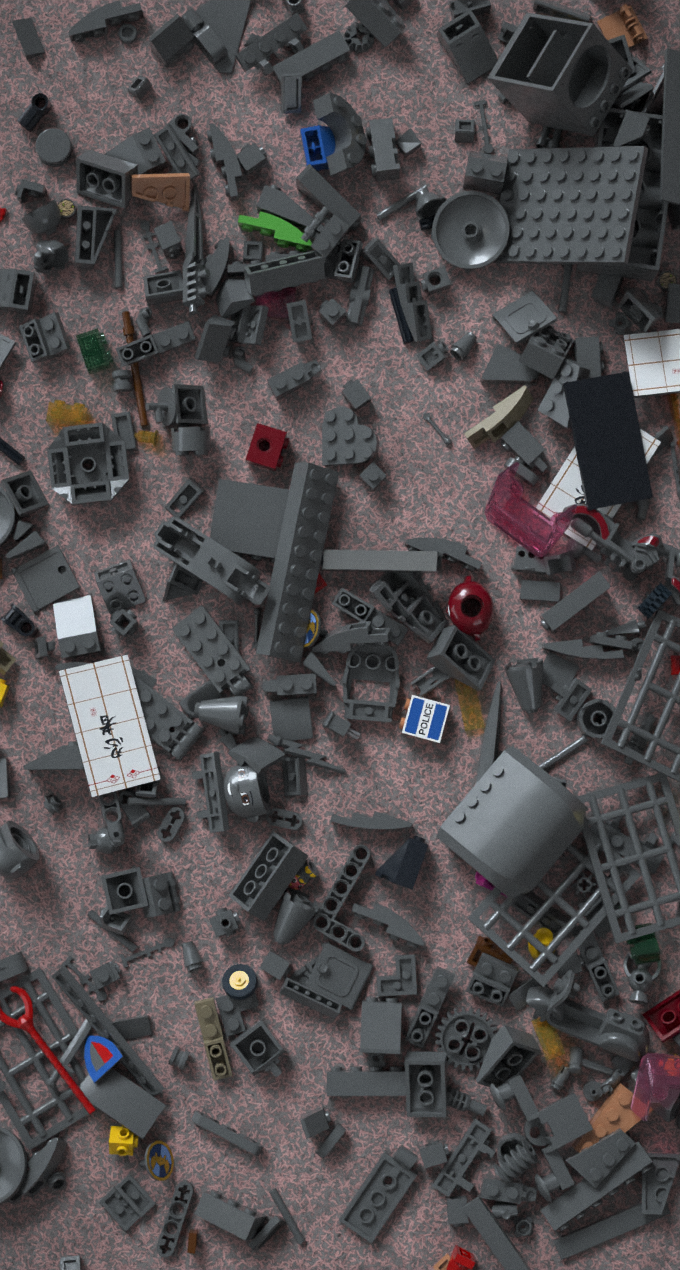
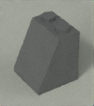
[463,150,507,195]
[360,997,402,1054]

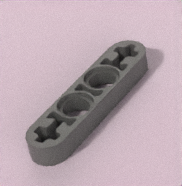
[191,1110,263,1156]
[157,1180,194,1257]

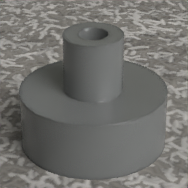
[582,1080,603,1101]

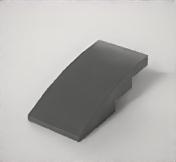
[79,1068,166,1139]

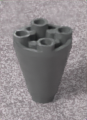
[194,696,249,735]

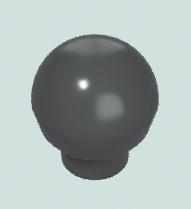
[88,827,119,854]

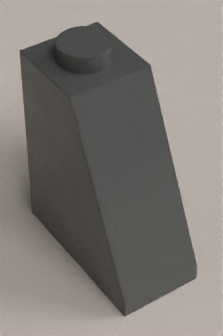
[480,344,540,384]

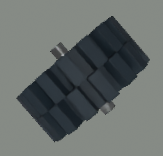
[637,583,672,619]

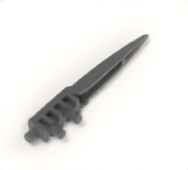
[183,185,210,315]
[476,681,502,783]

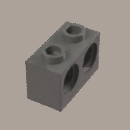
[154,221,183,259]

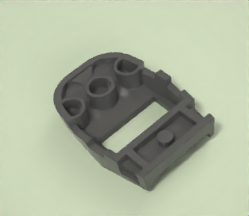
[342,643,400,723]

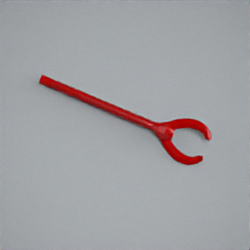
[0,986,96,1114]

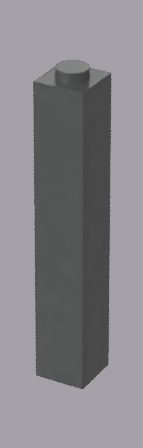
[321,550,442,573]

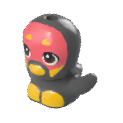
[288,859,318,890]

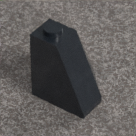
[375,836,428,890]

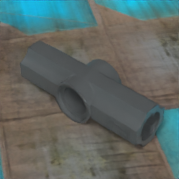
[346,266,374,327]

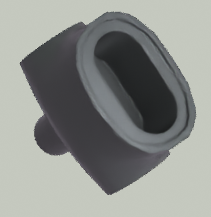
[492,1201,518,1220]

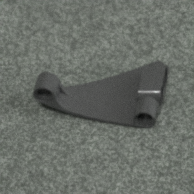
[181,0,251,74]

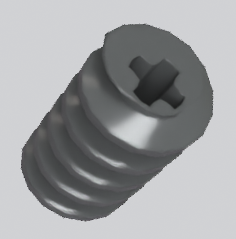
[493,1139,538,1183]

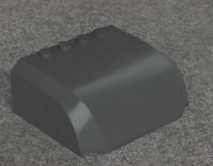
[436,746,588,900]

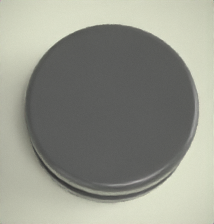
[36,128,73,167]

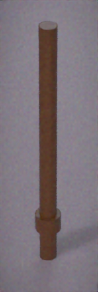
[122,311,148,426]

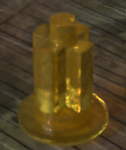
[134,430,159,447]

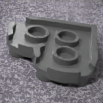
[322,407,379,466]

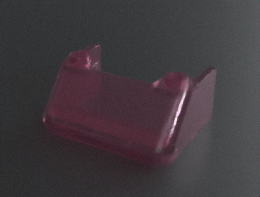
[485,462,577,557]
[630,1053,680,1121]

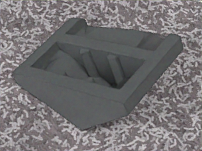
[216,278,255,319]

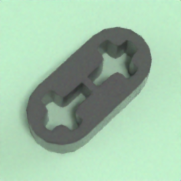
[504,457,539,487]
[158,807,185,842]
[266,808,302,830]
[315,1123,346,1159]

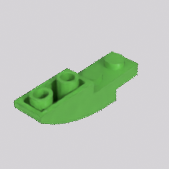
[238,211,312,252]

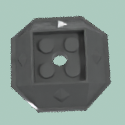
[47,422,130,505]

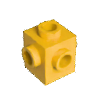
[109,1126,139,1156]

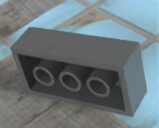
[229,831,308,922]

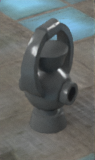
[623,945,662,1005]

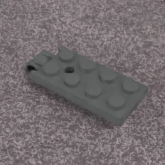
[172,605,253,696]
[339,1145,418,1243]

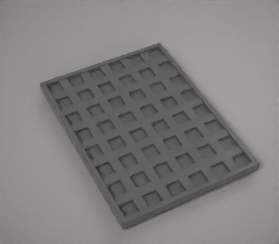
[493,146,648,265]

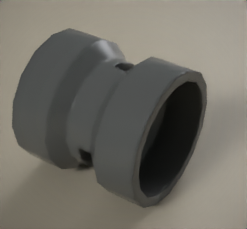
[112,370,133,393]

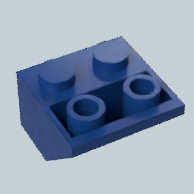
[300,125,336,171]

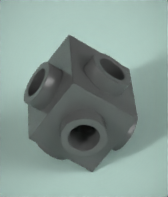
[109,608,138,637]
[209,907,241,937]

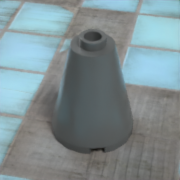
[504,658,543,713]
[272,888,320,945]

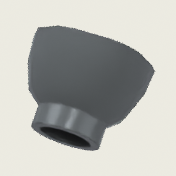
[416,189,447,219]

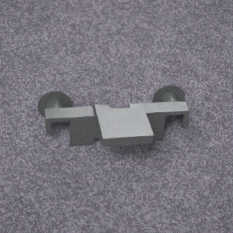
[489,1074,593,1201]

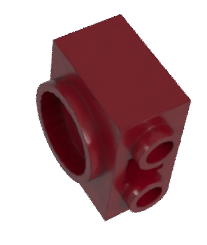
[246,423,290,472]

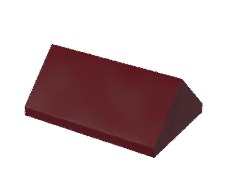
[642,990,680,1043]

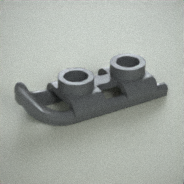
[411,666,451,697]

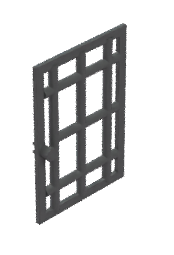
[600,609,680,782]
[577,773,680,944]
[467,829,641,987]
[0,967,96,1150]

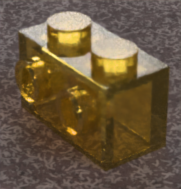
[46,400,90,427]

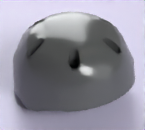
[497,1132,528,1161]

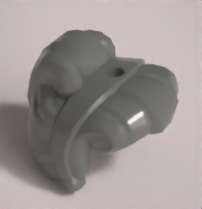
[33,240,69,274]

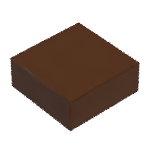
[187,1229,198,1254]

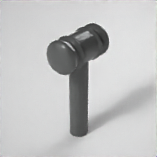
[568,1046,613,1076]

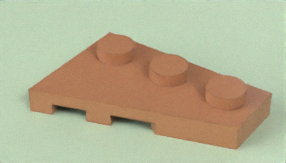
[131,173,190,212]

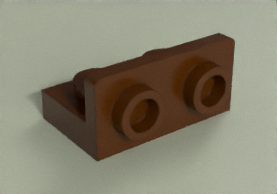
[467,935,512,967]

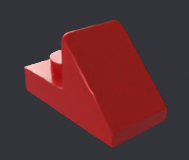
[446,1245,475,1270]

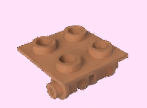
[597,4,648,48]

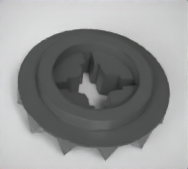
[344,22,375,53]

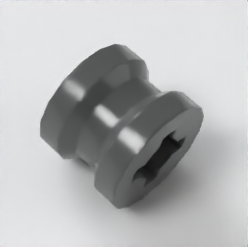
[168,1046,190,1070]

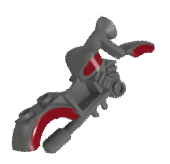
[562,504,680,606]

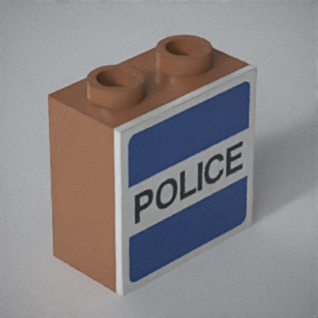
[399,695,450,743]

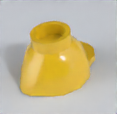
[528,927,556,961]

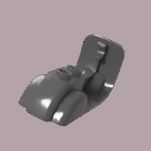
[153,516,270,607]
[526,970,650,1062]

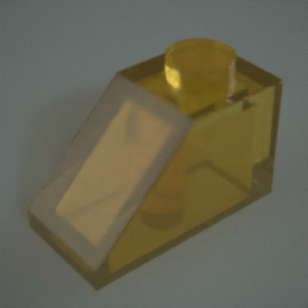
[531,1017,565,1060]

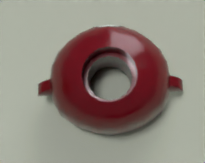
[446,575,494,641]

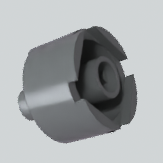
[171,427,211,456]
[577,699,615,739]

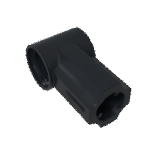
[17,93,52,132]

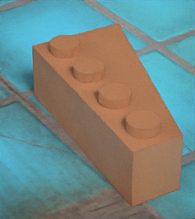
[572,1082,653,1153]

